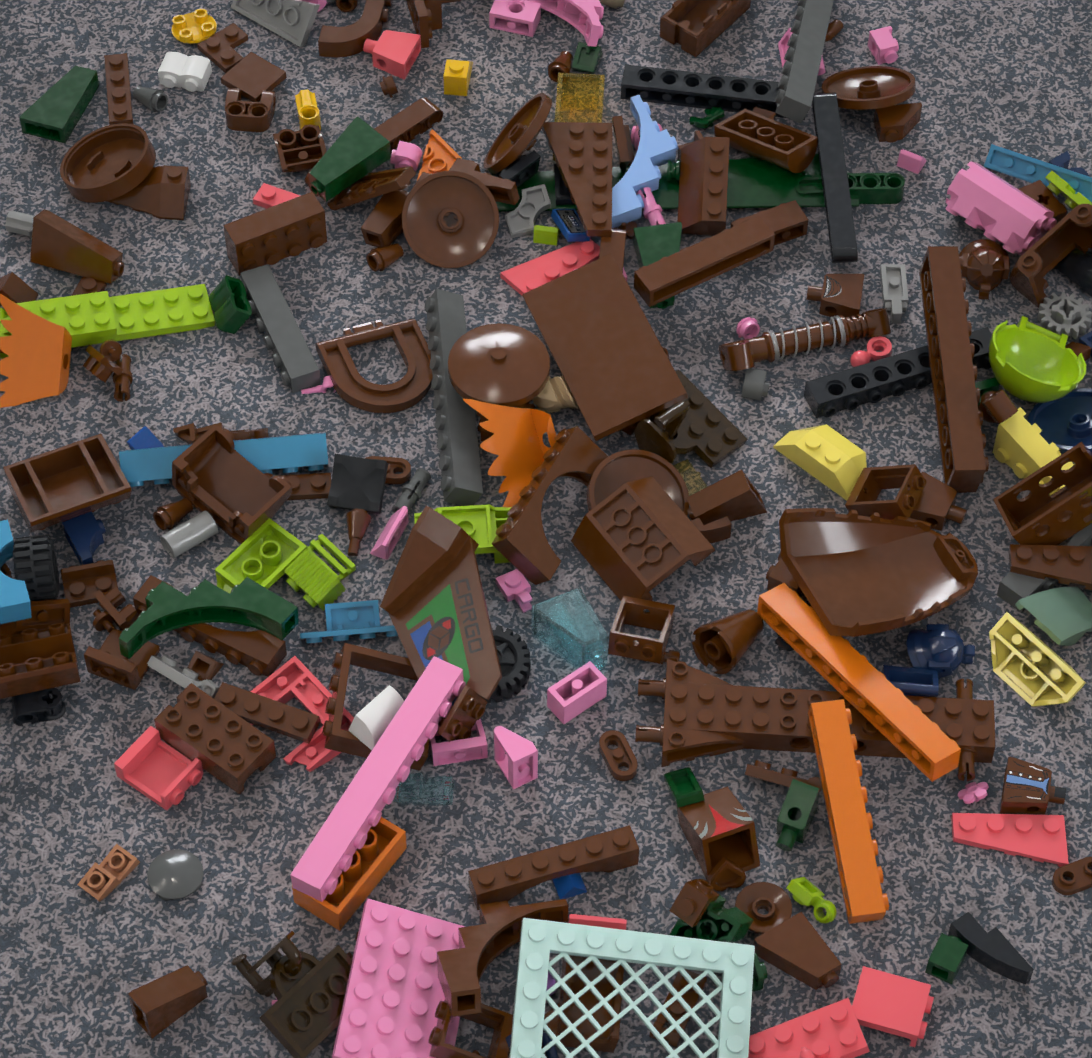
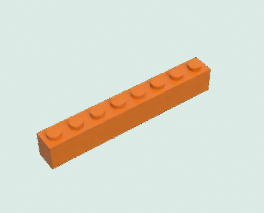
[808,699,889,924]

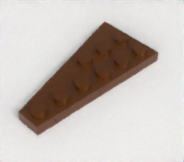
[542,122,613,237]

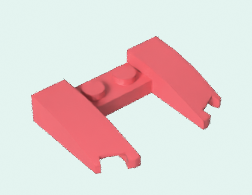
[250,656,354,772]

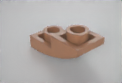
[77,844,140,902]

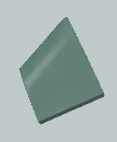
[1015,586,1092,646]

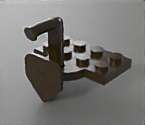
[634,369,748,468]
[231,931,352,1058]

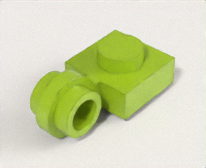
[786,877,837,923]

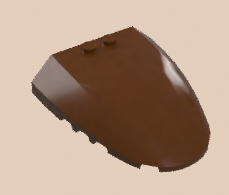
[779,508,978,637]

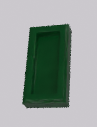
[664,767,704,807]

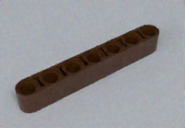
[305,98,443,186]

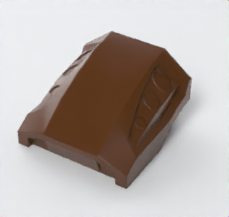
[273,125,327,172]

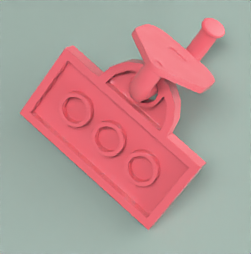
[748,998,870,1058]

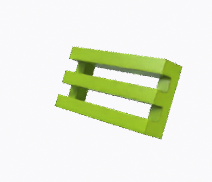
[307,534,356,581]

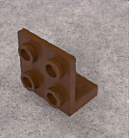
[84,629,160,690]

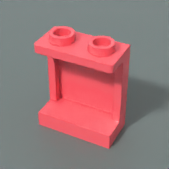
[114,726,203,810]
[852,966,934,1047]

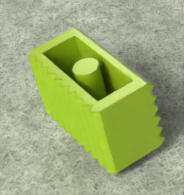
[284,549,346,611]

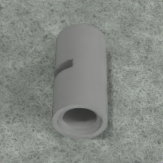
[160,511,218,559]

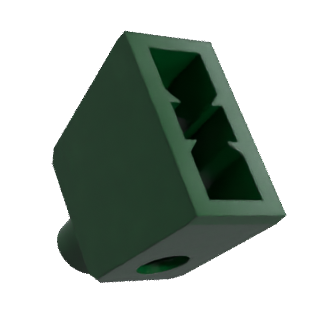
[776,779,819,851]

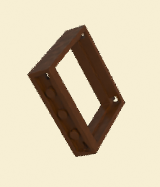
[322,643,430,771]

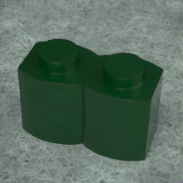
[209,275,252,334]

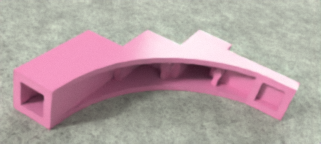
[527,0,604,47]

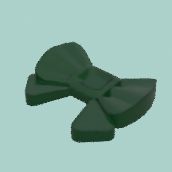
[690,107,725,128]

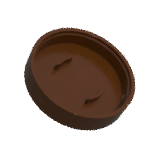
[60,123,156,203]

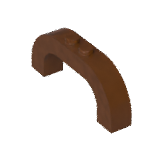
[318,0,393,58]

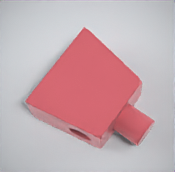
[363,30,421,79]

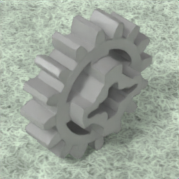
[1037,292,1092,340]

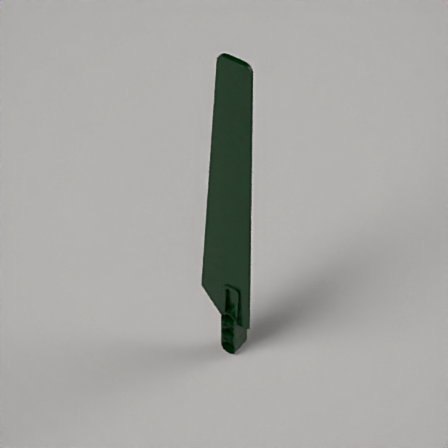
[490,154,905,212]

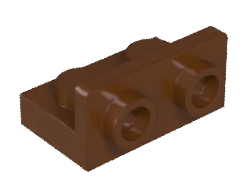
[60,560,118,608]

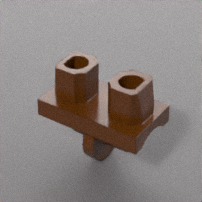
[83,340,123,382]
[93,587,139,633]

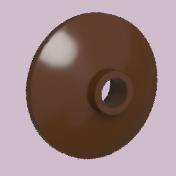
[735,882,792,934]

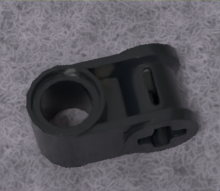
[12,687,66,726]

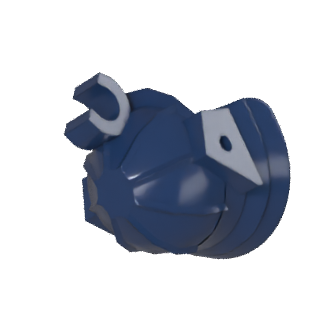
[907,624,975,680]

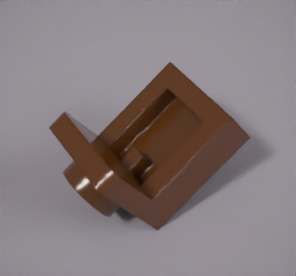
[669,879,719,927]

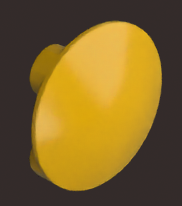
[171,8,217,44]

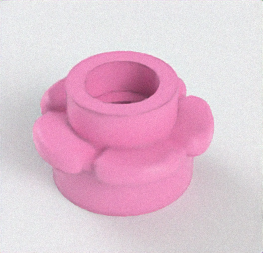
[736,317,760,339]

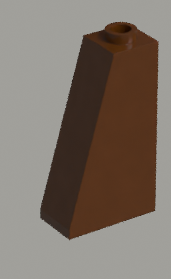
[30,209,124,284]

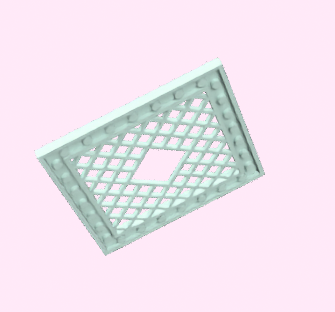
[509,918,755,1058]

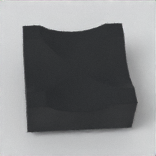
[327,454,388,514]

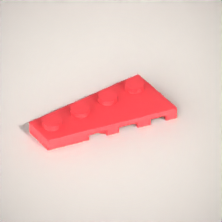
[500,239,600,295]
[951,813,1069,867]

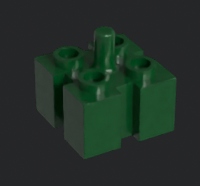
[669,892,754,943]

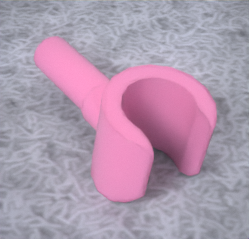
[301,376,336,394]

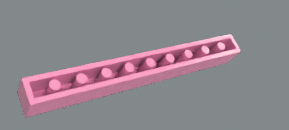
[290,656,466,902]

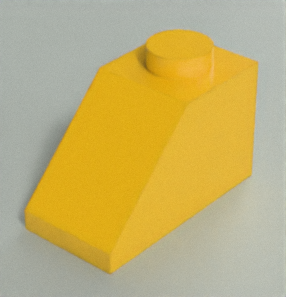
[443,59,473,96]

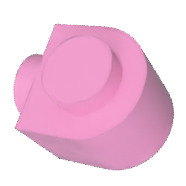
[390,141,422,171]

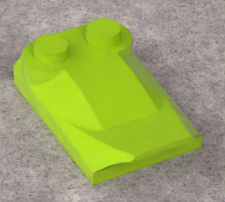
[215,518,308,594]

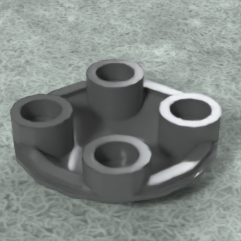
[147,849,204,901]

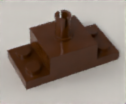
[406,0,461,49]

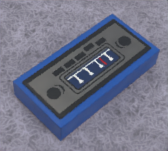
[551,209,591,242]

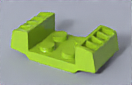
[414,504,512,564]

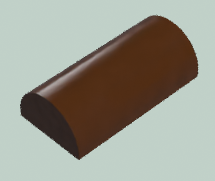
[714,109,818,173]

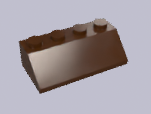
[677,137,730,235]

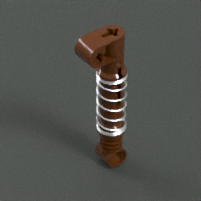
[719,308,891,371]

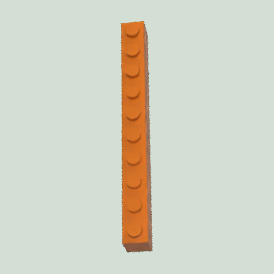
[757,583,961,782]

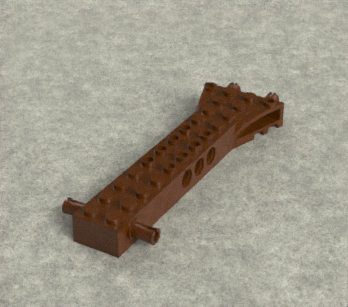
[635,659,995,781]

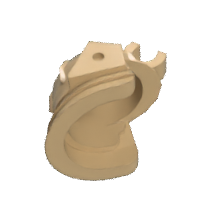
[532,376,579,413]

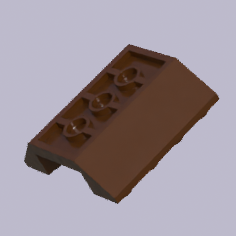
[571,476,715,601]
[0,622,81,699]

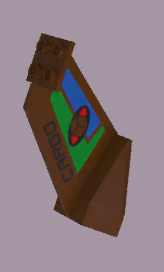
[380,505,502,742]

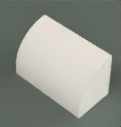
[348,685,404,750]

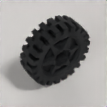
[482,625,531,703]

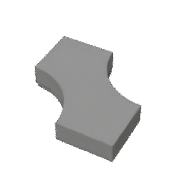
[505,184,551,238]

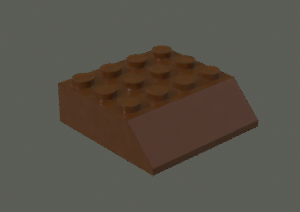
[3,434,132,533]

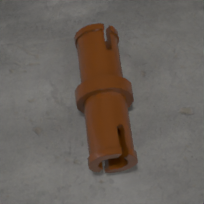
[112,354,133,402]

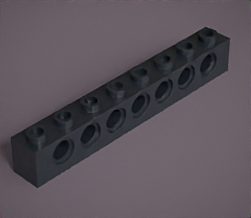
[621,64,806,120]
[804,327,992,418]

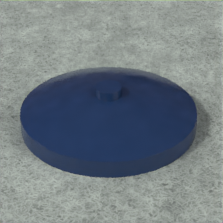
[1028,388,1092,455]

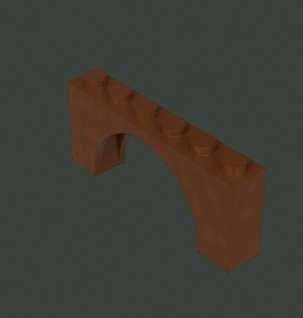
[492,426,608,585]

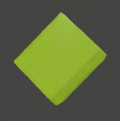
[533,225,560,246]

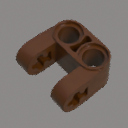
[225,88,276,132]

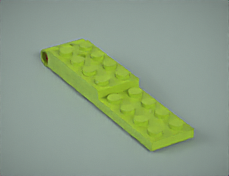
[0,284,215,359]

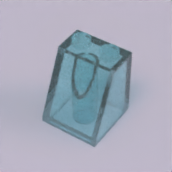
[532,587,608,671]

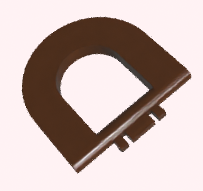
[315,318,433,413]

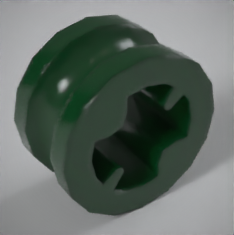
[667,160,680,181]

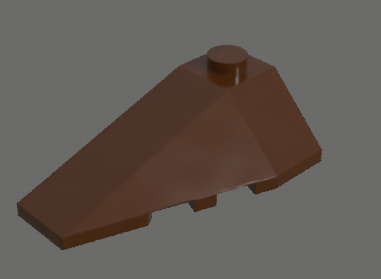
[107,165,191,220]

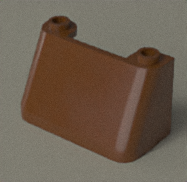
[1009,204,1092,308]
[172,424,292,544]

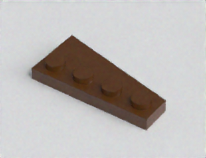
[327,166,416,211]
[1008,544,1092,590]

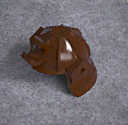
[959,239,1010,300]

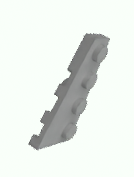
[231,0,320,47]

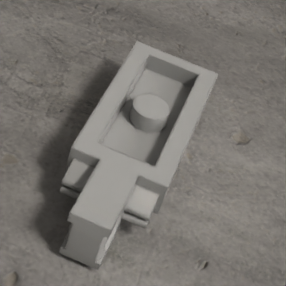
[880,264,909,323]
[147,654,220,698]

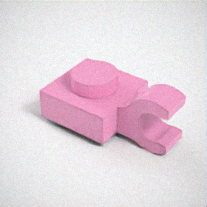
[495,569,533,613]

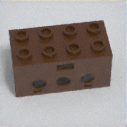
[993,442,1092,545]

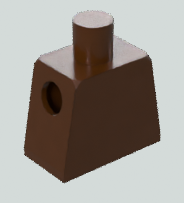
[910,472,967,531]

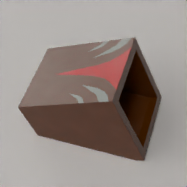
[676,786,760,882]

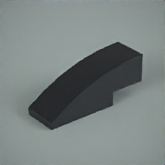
[948,912,1034,985]

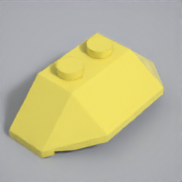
[773,424,867,501]
[989,612,1086,707]

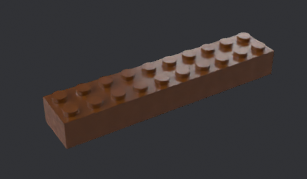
[919,246,989,493]

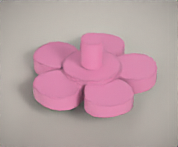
[958,782,989,804]

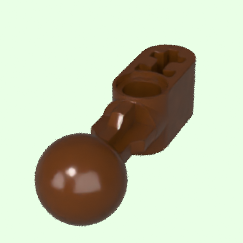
[978,389,1018,424]

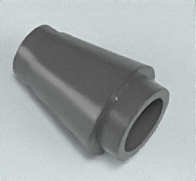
[133,86,168,112]

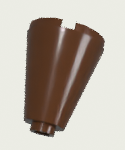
[692,609,764,674]

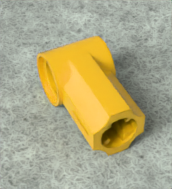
[295,89,321,130]

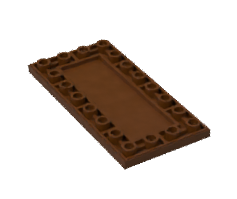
[522,253,688,441]

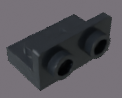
[493,150,541,187]

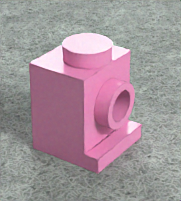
[868,26,899,65]

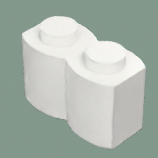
[158,52,212,92]

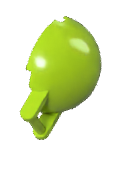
[989,316,1086,403]

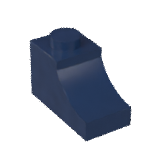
[62,511,106,565]

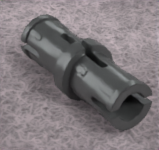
[392,468,431,513]

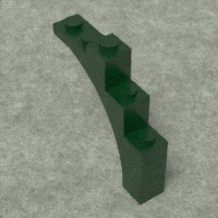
[119,577,299,659]

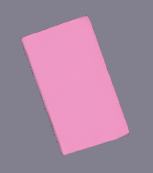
[370,506,409,560]

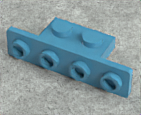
[300,600,398,643]

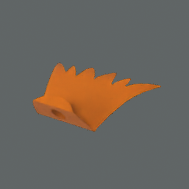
[0,294,72,408]
[463,399,556,507]

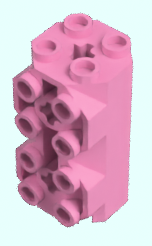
[945,161,1057,256]

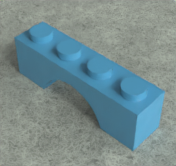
[0,520,32,624]

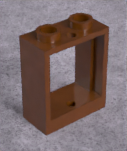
[845,464,927,520]
[608,595,675,664]
[428,999,513,1058]

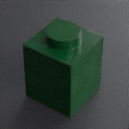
[925,933,968,985]

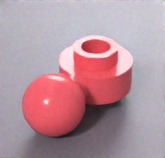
[850,336,892,367]

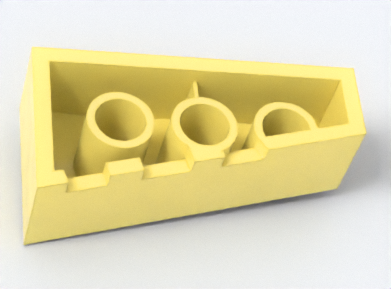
[992,407,1074,495]

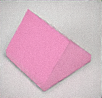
[897,149,926,174]

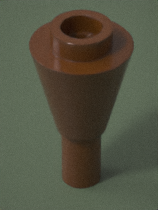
[346,509,372,556]

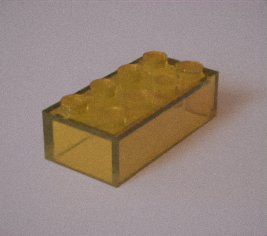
[553,73,605,161]

